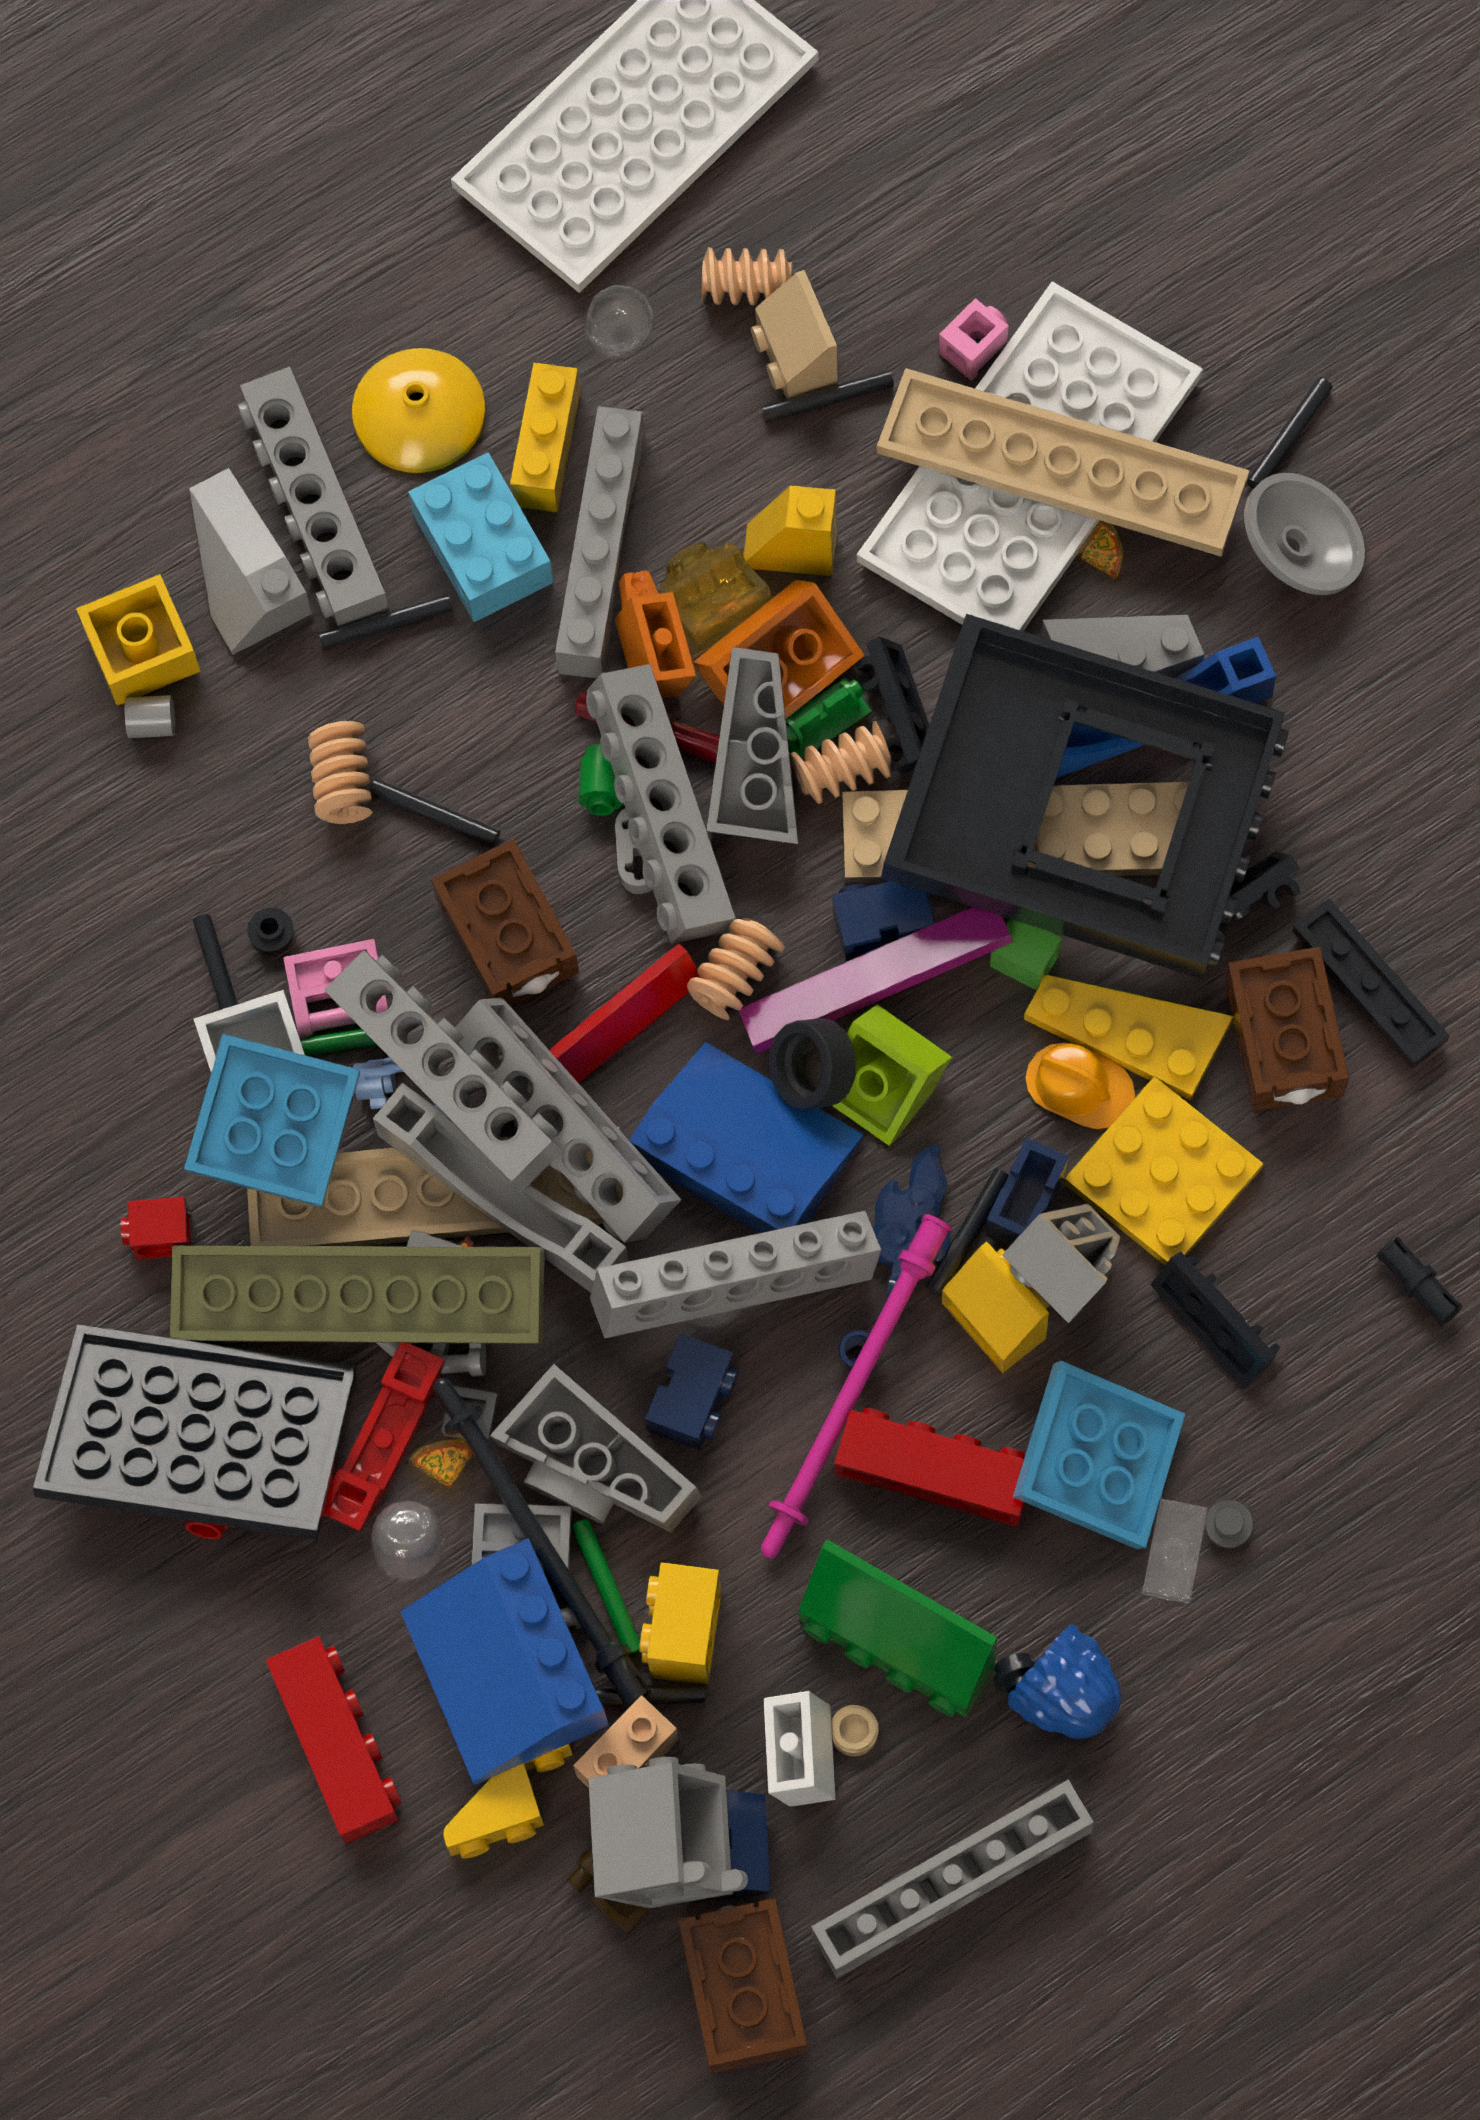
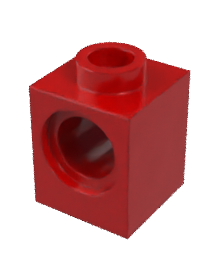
[121,1197,192,1260]

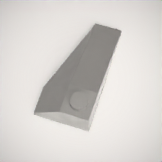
[189,468,312,655]

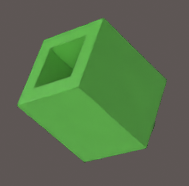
[990,919,1062,990]

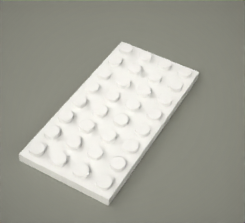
[451,0,819,293]
[857,282,1203,631]

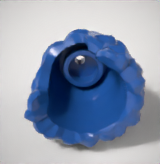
[1008,1624,1121,1739]

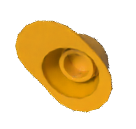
[1025,1042,1135,1130]

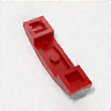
[324,1343,445,1532]

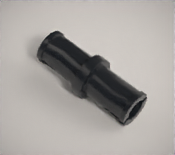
[1376,1237,1463,1326]

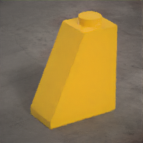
[742,486,837,576]

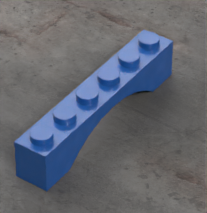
[1056,637,1276,778]

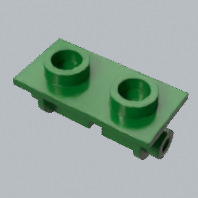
[786,678,872,760]

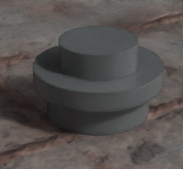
[1204,1500,1253,1549]

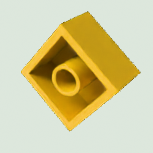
[76,574,201,706]
[639,1562,722,1685]

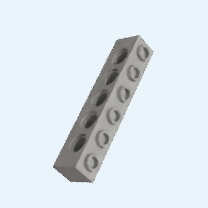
[237,367,389,627]
[586,664,735,944]
[324,950,563,1190]
[455,998,681,1243]
[590,1211,881,1338]
[811,1780,1094,1979]

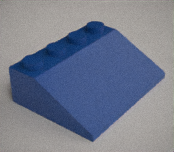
[629,1042,864,1233]
[400,1538,609,1785]

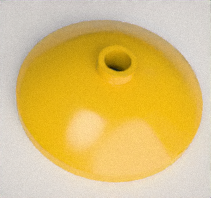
[352,348,486,473]

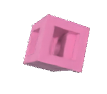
[939,298,1009,381]

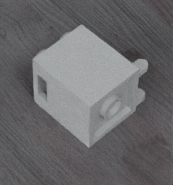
[588,1757,748,1908]

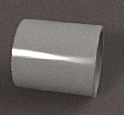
[124,695,175,738]

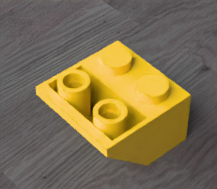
[942,1242,1049,1373]

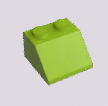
[817,1004,952,1146]

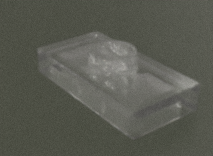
[1142,1498,1208,1604]

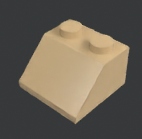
[751,270,838,399]

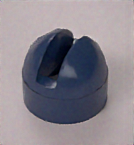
[838,1330,869,1368]

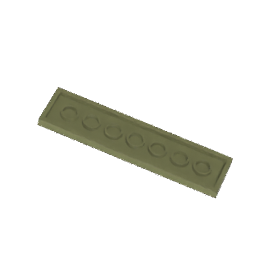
[170,1246,545,1344]

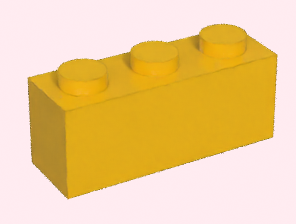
[510,363,581,512]

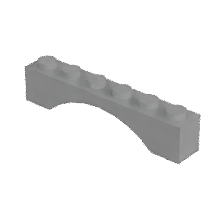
[555,406,645,679]
[373,1083,629,1293]

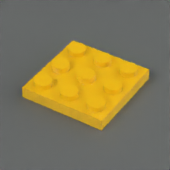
[1064,1076,1263,1265]

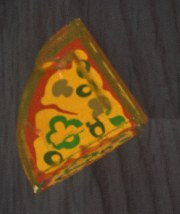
[1078,520,1123,579]
[409,1439,473,1488]

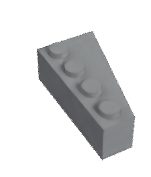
[706,647,798,844]
[490,1364,702,1533]

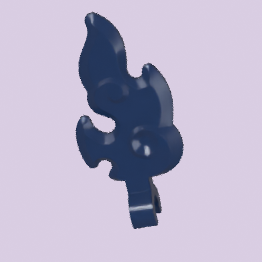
[873,1144,951,1299]

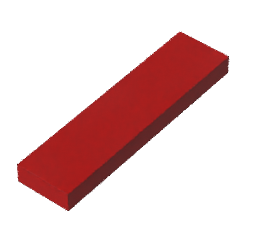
[549,943,699,1083]

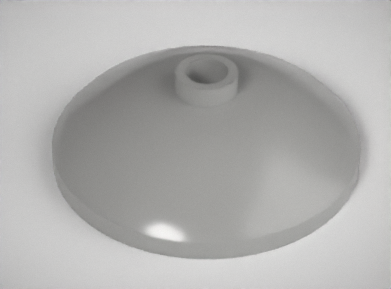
[1244,473,1365,595]

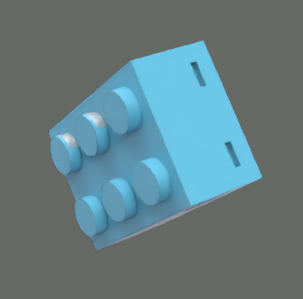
[408,452,554,622]

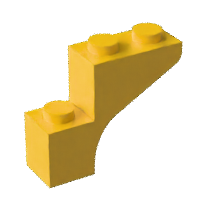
[443,1744,573,1859]

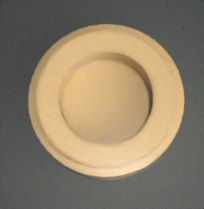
[831,1705,879,1756]

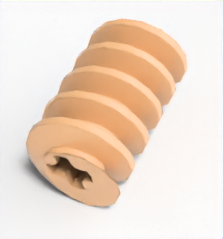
[702,247,792,305]
[308,721,373,824]
[789,721,891,804]
[687,918,785,1020]

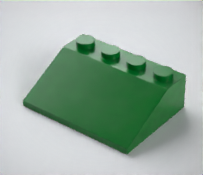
[798,1539,997,1718]

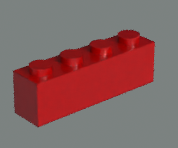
[834,1408,1026,1527]
[266,1636,402,1844]

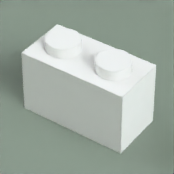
[764,1691,836,1807]

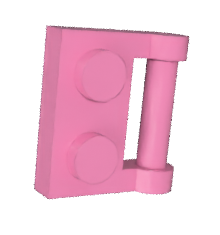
[283,939,389,1039]

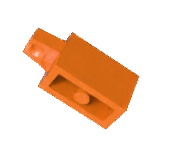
[615,571,696,699]

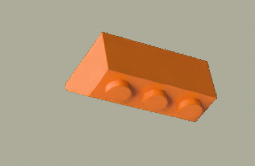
[693,580,865,719]

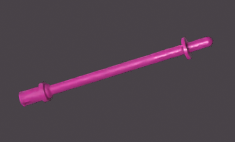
[761,1214,952,1559]

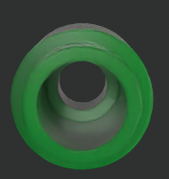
[578,744,624,816]

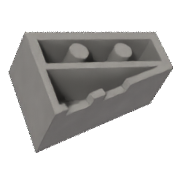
[1042,615,1204,678]
[1002,1204,1120,1323]

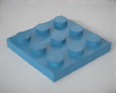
[184,1034,360,1208]
[1013,1361,1185,1549]

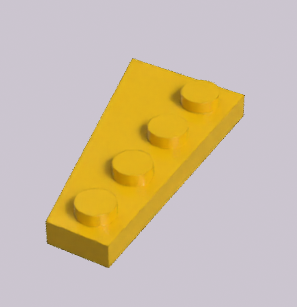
[1024,975,1233,1101]

